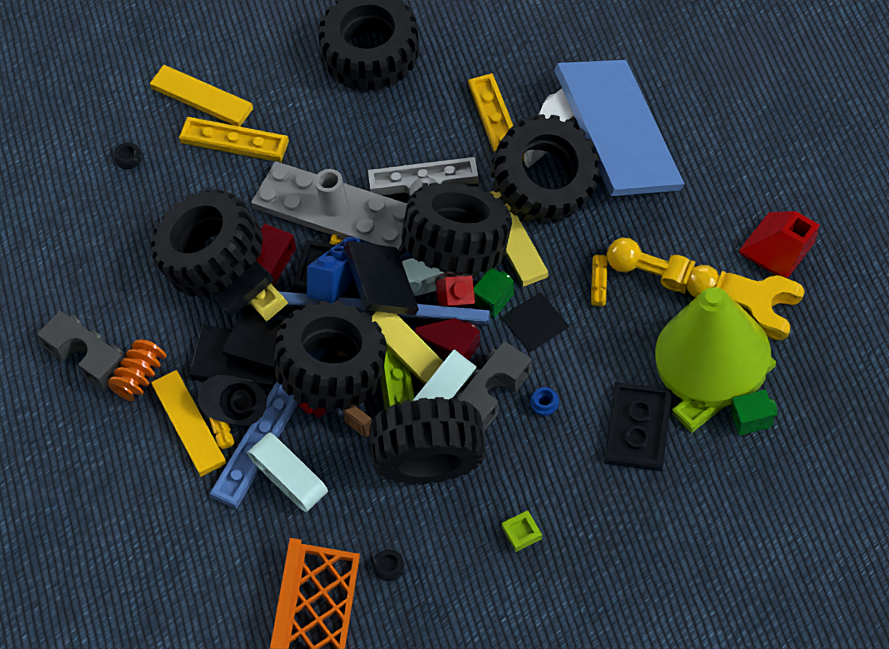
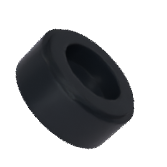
[114,142,142,170]
[374,549,405,581]

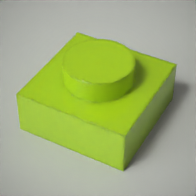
[502,510,542,552]

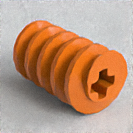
[108,339,167,402]

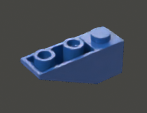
[307,237,370,303]

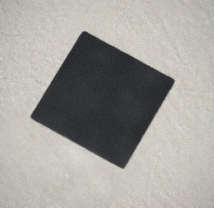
[502,293,569,352]

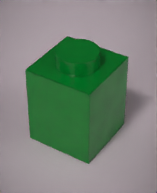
[472,268,514,318]
[730,389,777,436]

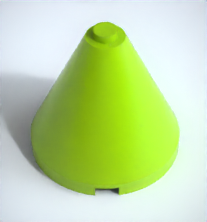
[655,287,771,407]

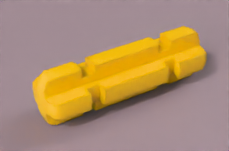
[591,255,607,307]
[209,417,234,449]

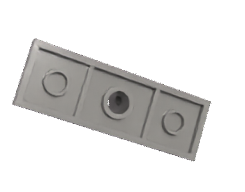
[251,161,407,255]

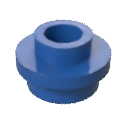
[530,387,559,416]

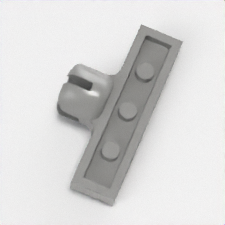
[368,157,479,196]

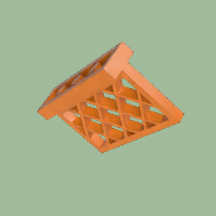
[270,538,360,649]

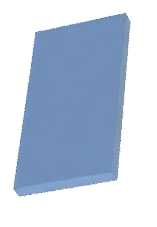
[554,60,684,196]

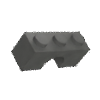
[37,311,125,392]
[454,341,532,432]

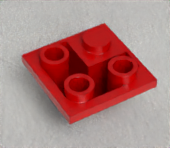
[739,211,820,279]

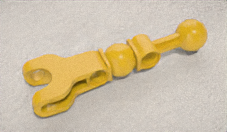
[606,237,805,341]

